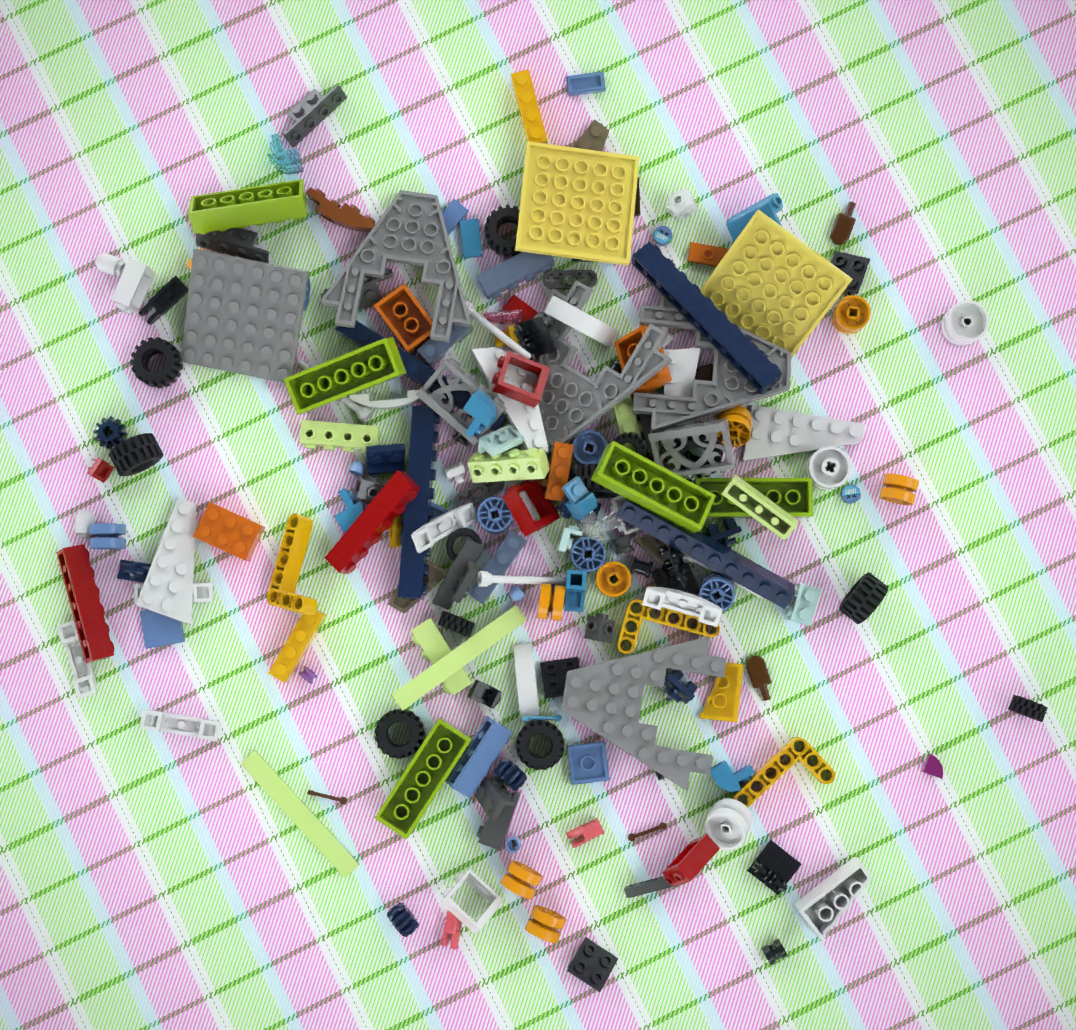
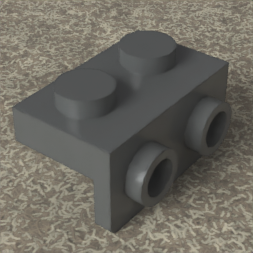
[474,777,516,820]

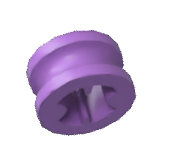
[298,666,318,684]

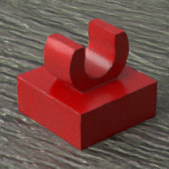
[87,457,115,483]

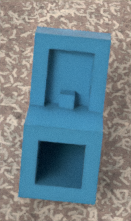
[463,390,497,438]
[561,476,597,520]
[334,488,365,533]
[564,569,587,612]
[710,760,755,792]

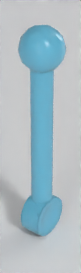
[523,714,562,722]

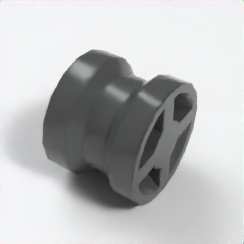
[534,311,556,334]
[612,535,634,555]

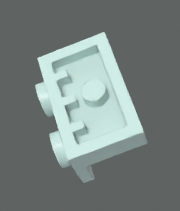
[478,424,524,457]
[558,525,583,554]
[786,583,821,626]

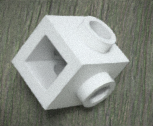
[667,187,699,220]

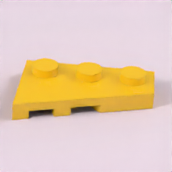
[699,663,744,723]

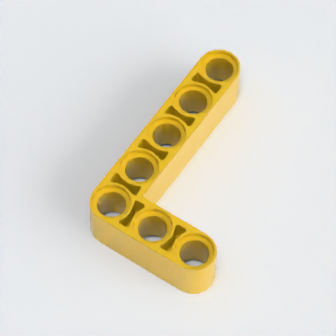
[267,513,318,615]
[617,599,720,654]
[732,737,836,808]

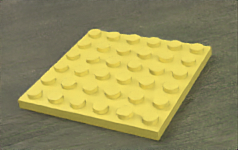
[515,141,639,266]
[700,209,853,359]

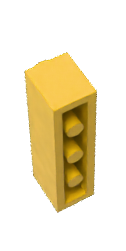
[511,69,548,144]
[268,610,327,683]

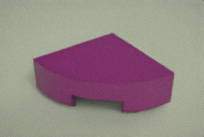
[922,754,943,779]

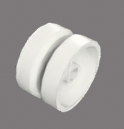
[941,300,990,347]
[805,446,852,491]
[704,798,752,850]

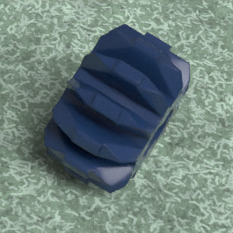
[93,416,127,449]
[494,758,527,791]
[387,902,419,937]

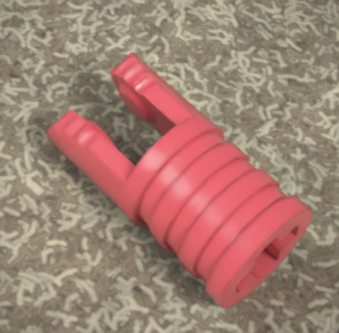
[566,818,605,848]
[441,910,462,950]

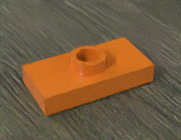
[687,242,728,267]

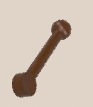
[307,790,347,804]
[628,822,667,842]

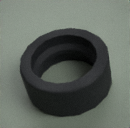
[446,528,482,562]

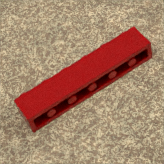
[324,470,421,574]
[56,544,115,664]

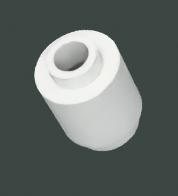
[95,252,126,276]
[75,510,95,538]

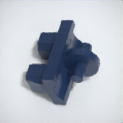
[706,517,742,549]
[117,559,151,583]
[664,670,697,704]

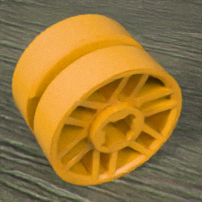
[832,295,871,334]
[717,406,752,447]
[879,473,920,506]
[595,561,631,597]
[537,583,566,621]
[500,860,543,900]
[525,905,567,943]

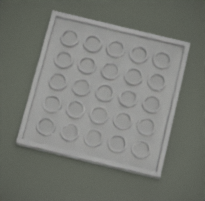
[181,249,309,383]

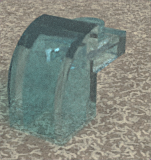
[267,133,304,175]

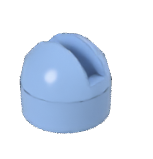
[349,461,365,476]
[510,584,526,601]
[505,836,522,853]

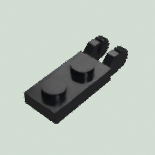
[139,276,189,325]

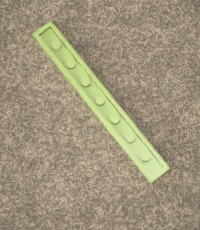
[391,605,527,711]
[240,750,360,878]

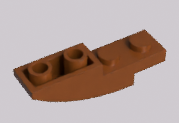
[306,187,376,233]

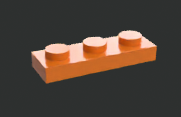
[544,441,574,501]

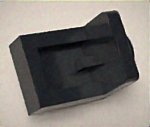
[468,679,502,709]

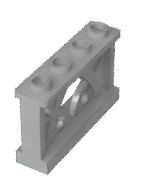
[416,358,507,445]
[648,419,736,479]

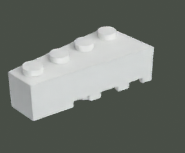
[662,348,701,428]
[793,857,873,941]

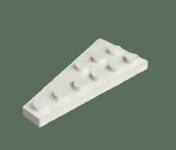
[470,345,549,454]
[742,405,865,462]
[136,497,196,625]

